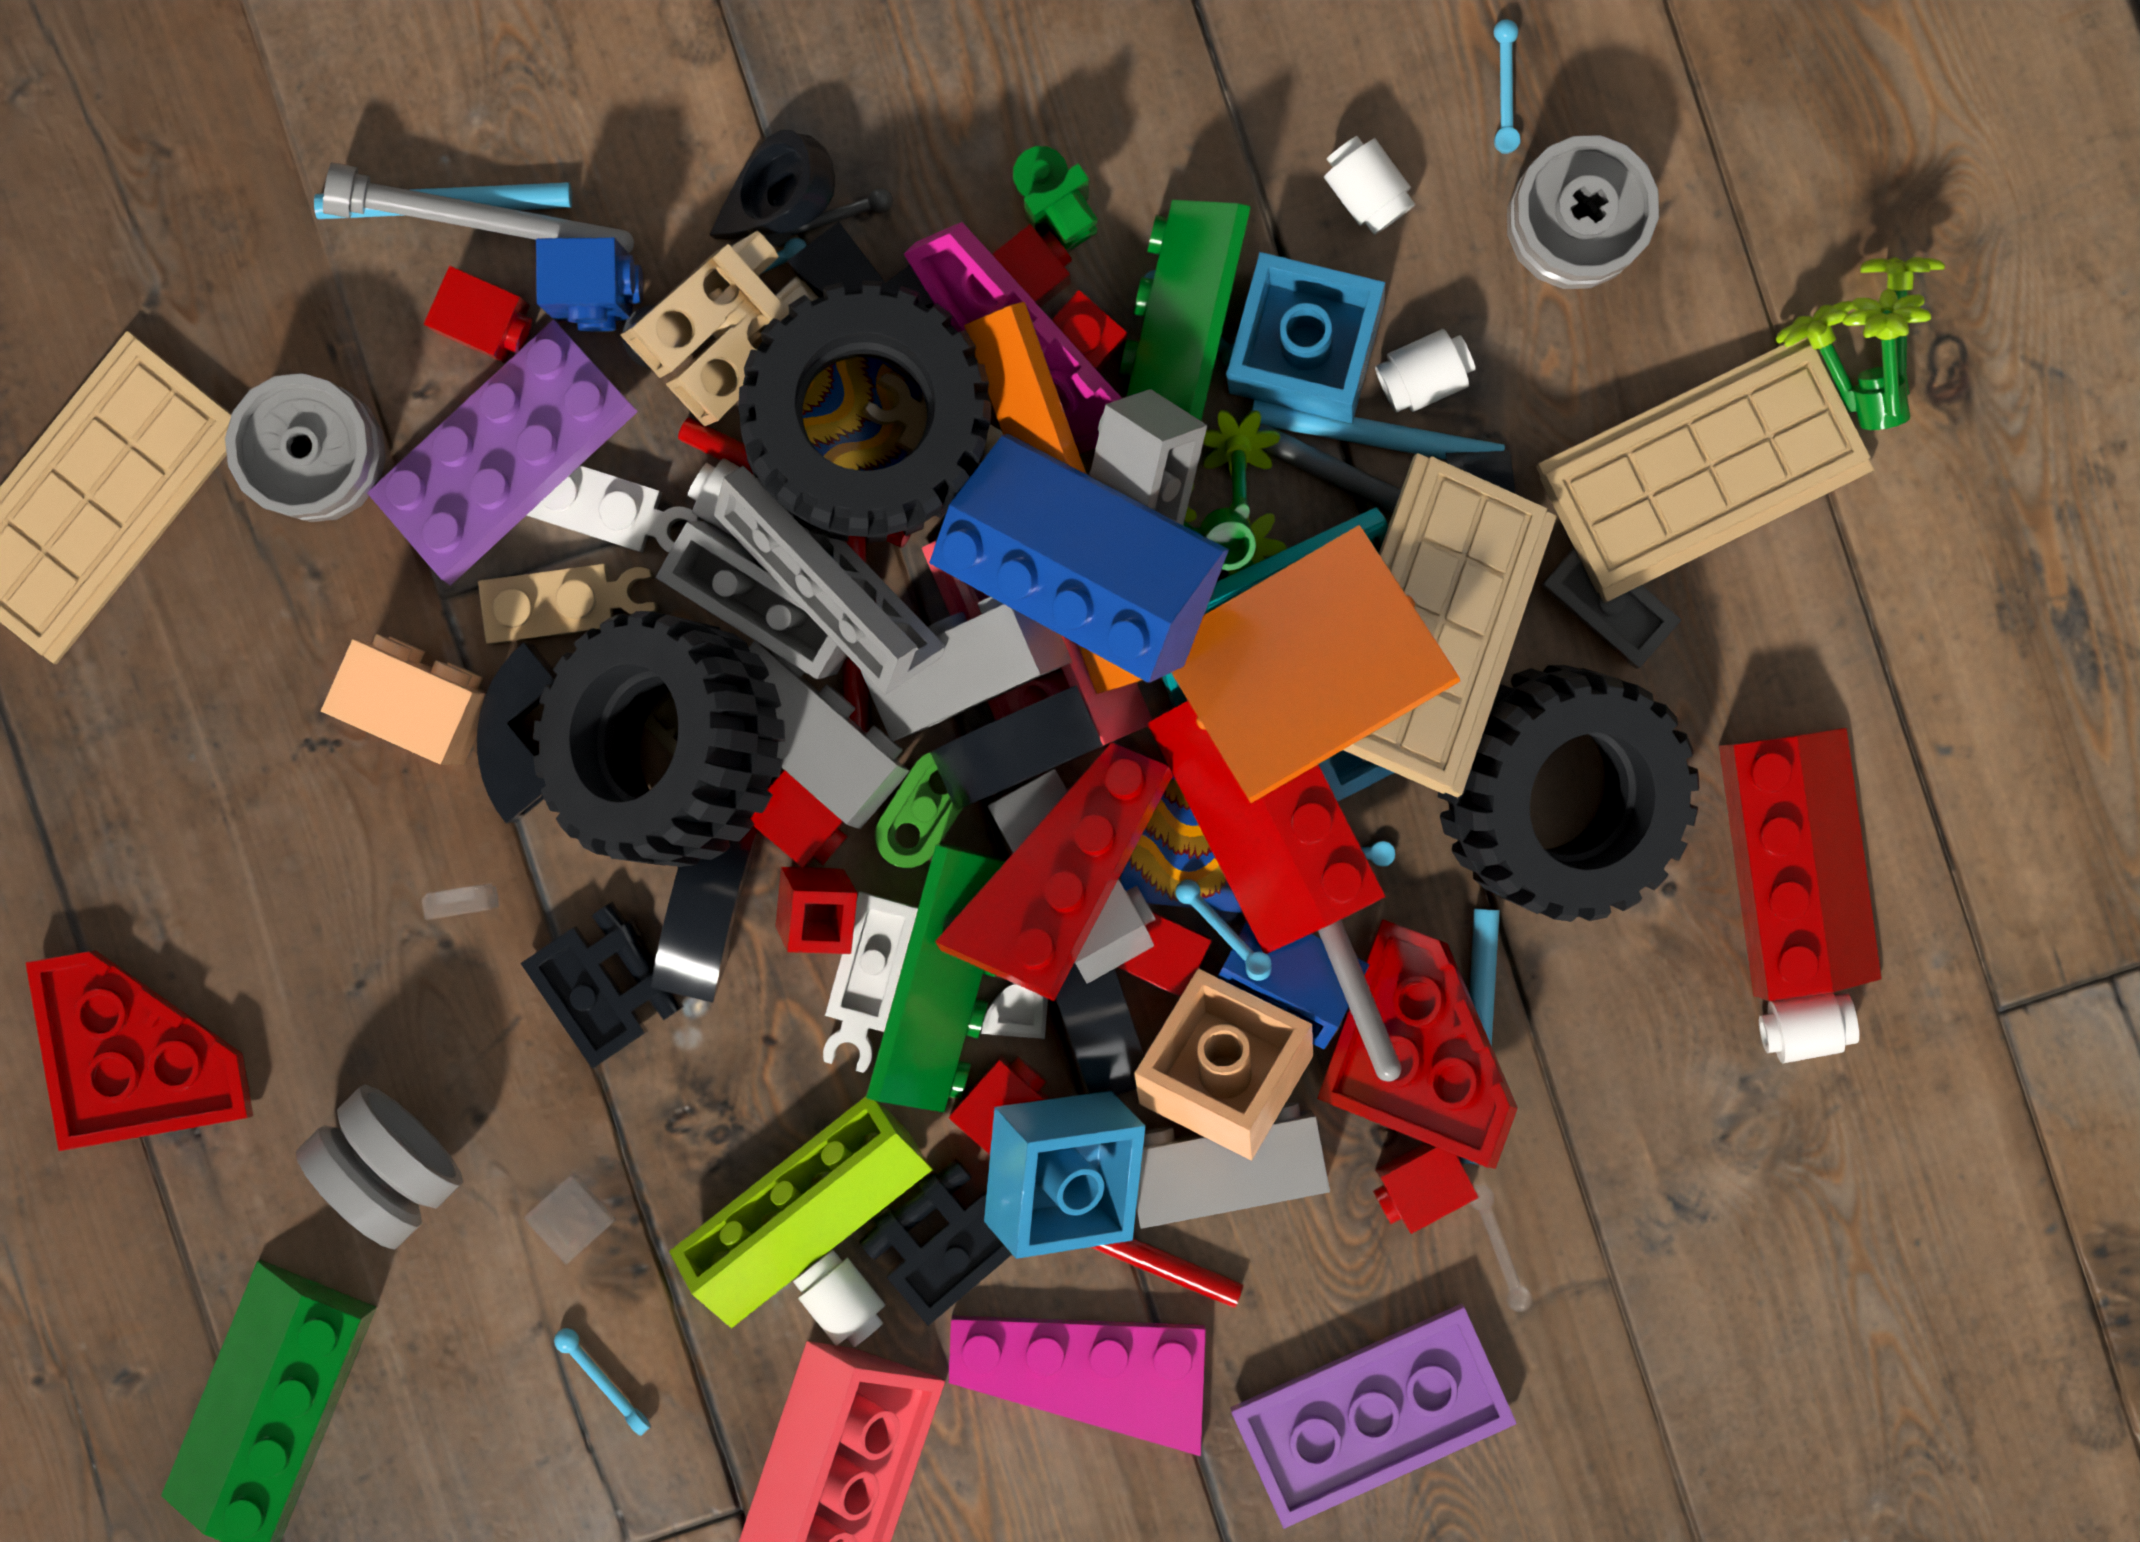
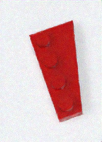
[935,743,1173,1001]

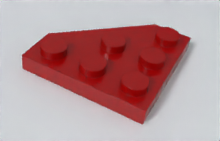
[1317,919,1518,1169]
[25,950,254,1151]

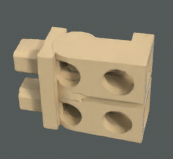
[620,231,819,426]

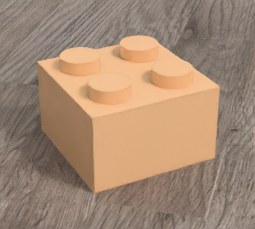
[321,634,487,765]
[1135,969,1313,1161]

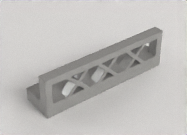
[714,466,946,695]

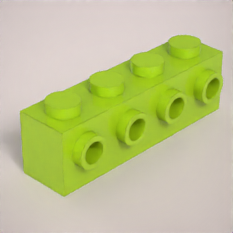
[669,1096,933,1328]

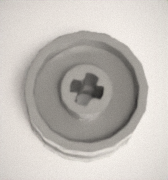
[1507,135,1659,289]
[225,373,386,522]
[296,1084,463,1250]

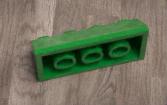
[1119,200,1251,421]
[866,842,1007,1112]
[161,1259,377,1542]

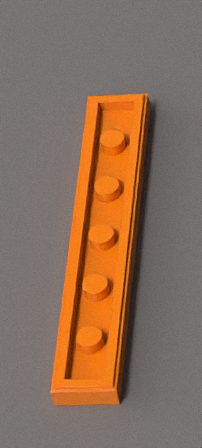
[964,301,1142,694]

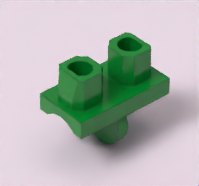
[1013,146,1098,252]

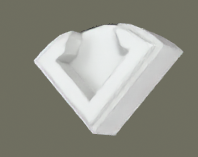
[981,983,1048,1039]

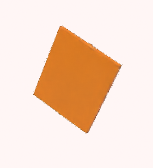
[1171,525,1461,803]

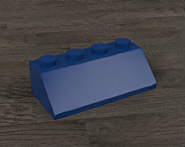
[929,434,1229,683]

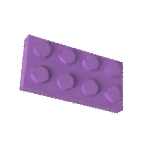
[367,320,638,586]
[1230,1303,1517,1529]

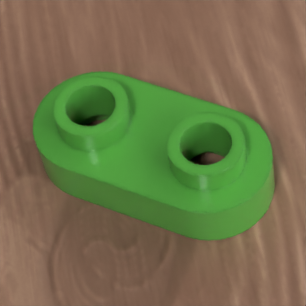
[875,752,963,868]

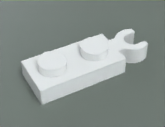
[526,466,701,553]
[823,892,918,1073]

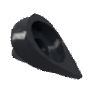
[710,130,835,239]

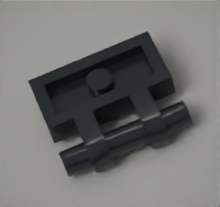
[520,901,684,1069]
[859,1158,1012,1326]

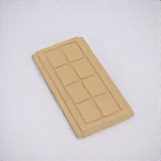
[0,331,232,664]
[1536,337,1874,603]
[1344,453,1557,798]

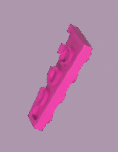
[904,222,1122,454]
[949,1315,1206,1456]

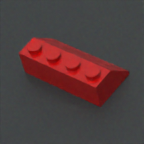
[1147,701,1386,954]
[1719,728,1882,1001]

